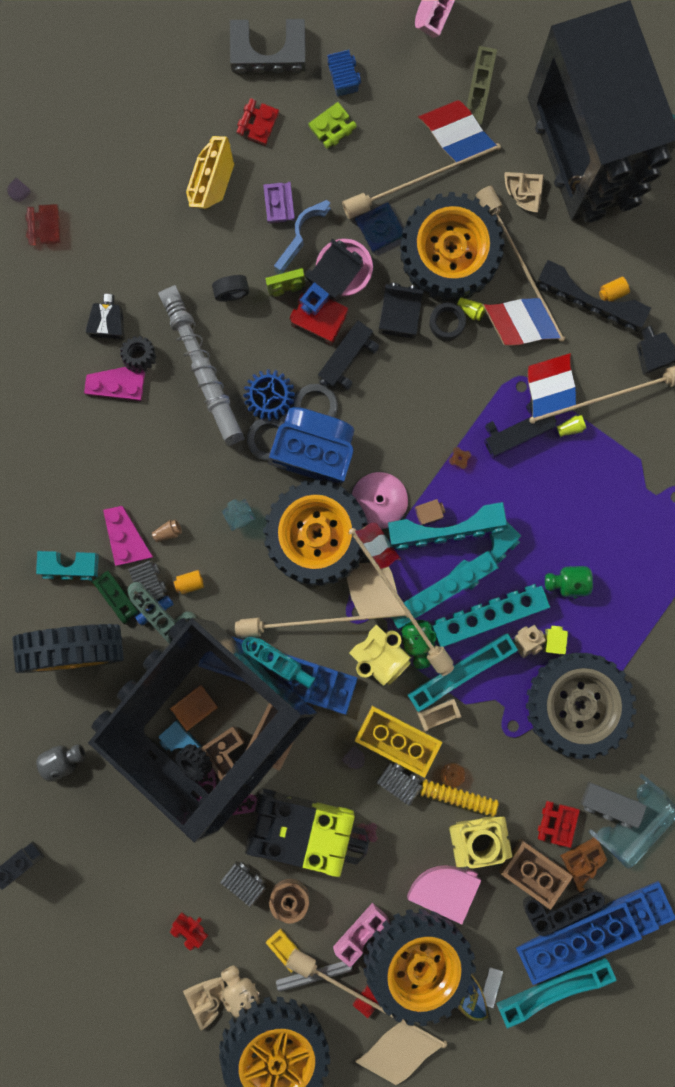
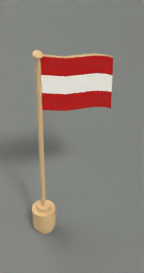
[349,522,454,676]

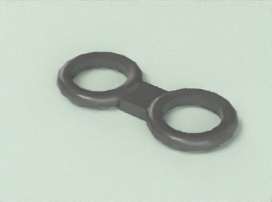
[247,384,338,461]

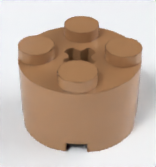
[269,879,309,924]

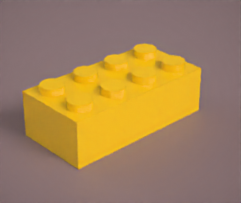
[354,705,443,778]

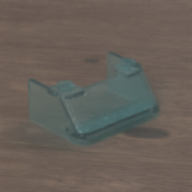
[589,774,675,868]

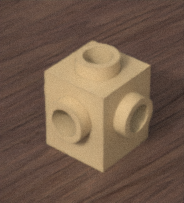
[513,625,546,658]

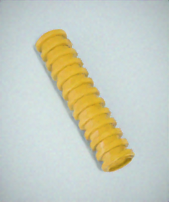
[420,779,499,817]

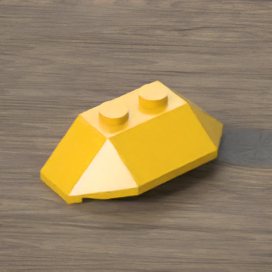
[186,136,234,209]

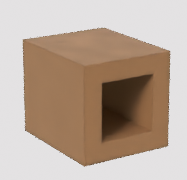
[414,499,445,526]

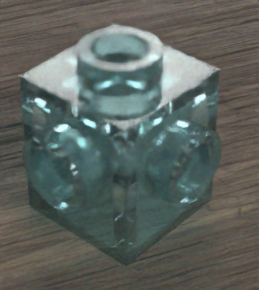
[222,499,256,531]

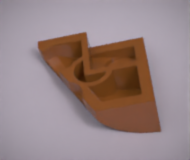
[560,838,607,893]

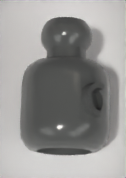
[36,744,86,782]

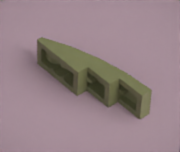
[466,46,497,125]

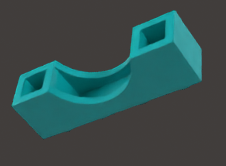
[449,522,521,591]

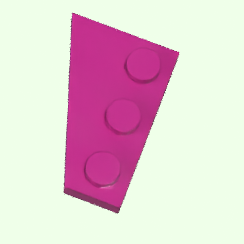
[84,367,145,401]
[103,506,154,566]

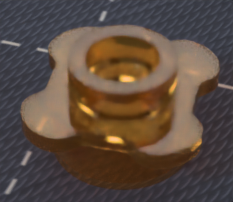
[449,447,471,469]

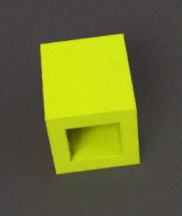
[543,626,568,654]

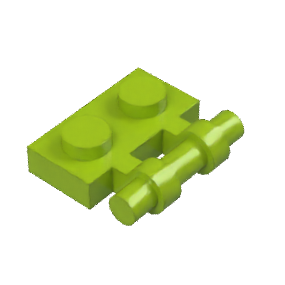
[308,102,357,149]

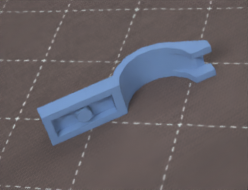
[274,200,331,274]

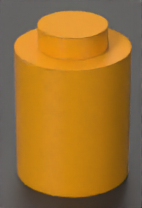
[599,277,630,302]
[174,570,204,595]

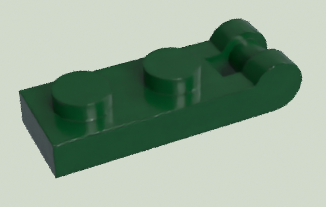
[92,570,140,625]

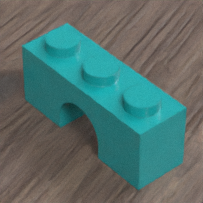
[36,551,99,580]

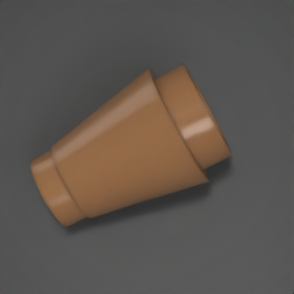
[152,519,182,542]

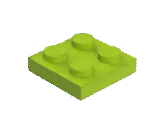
[265,268,305,297]

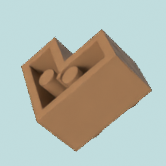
[201,725,245,780]

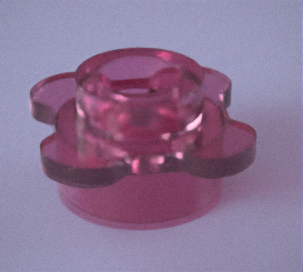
[358,823,378,842]

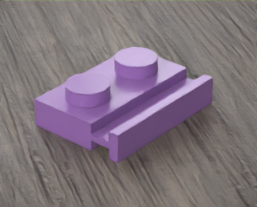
[263,182,295,224]

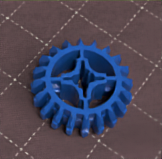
[243,369,295,421]

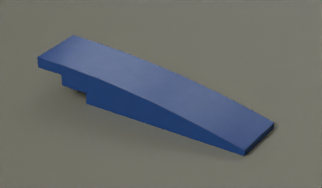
[198,636,358,715]
[516,881,675,985]

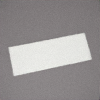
[483,968,503,1008]

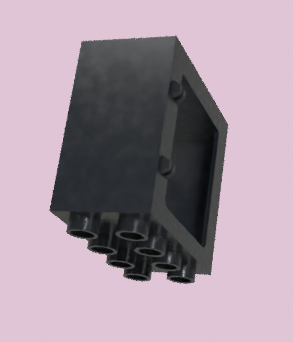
[527,0,675,224]
[88,618,317,843]

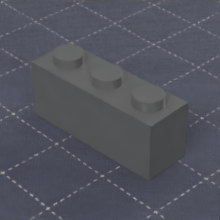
[581,782,647,829]

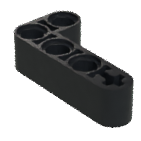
[522,888,605,936]

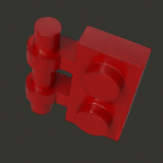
[236,98,279,146]
[537,801,580,848]

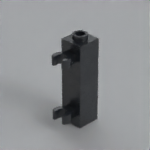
[318,320,379,390]
[484,402,556,458]

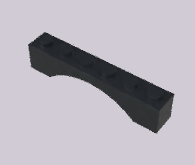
[536,260,651,332]

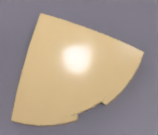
[504,172,544,213]
[183,977,225,1030]

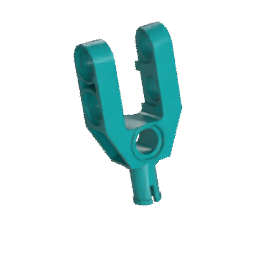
[242,637,315,689]

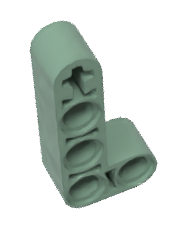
[127,582,196,644]

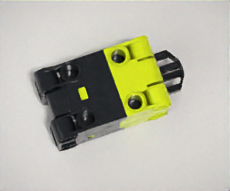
[245,788,370,877]

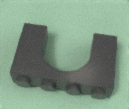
[230,19,306,73]

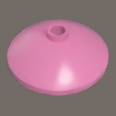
[316,239,373,296]
[352,472,408,529]

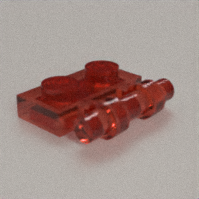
[25,204,61,246]

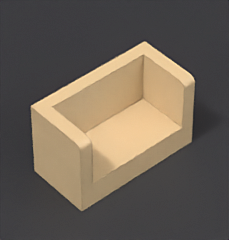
[417,698,461,732]

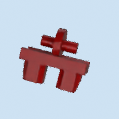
[170,912,208,951]

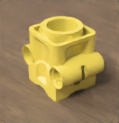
[349,624,411,686]
[449,816,513,868]

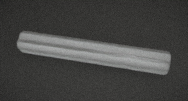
[276,962,352,991]

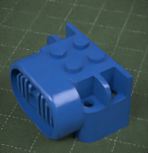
[268,407,355,487]

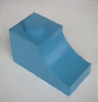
[159,720,202,751]

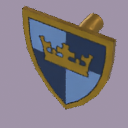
[458,974,488,1021]

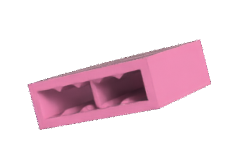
[415,0,455,38]
[407,865,481,924]

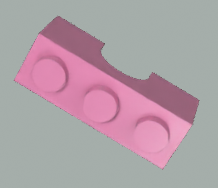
[333,903,390,967]

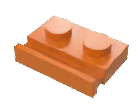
[170,685,218,731]

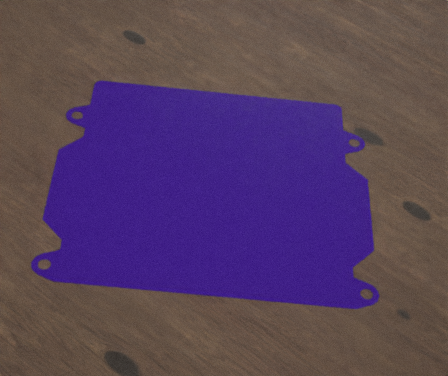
[346,376,675,738]

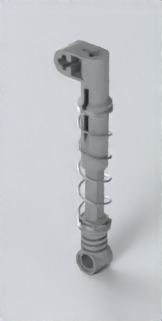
[158,285,245,447]

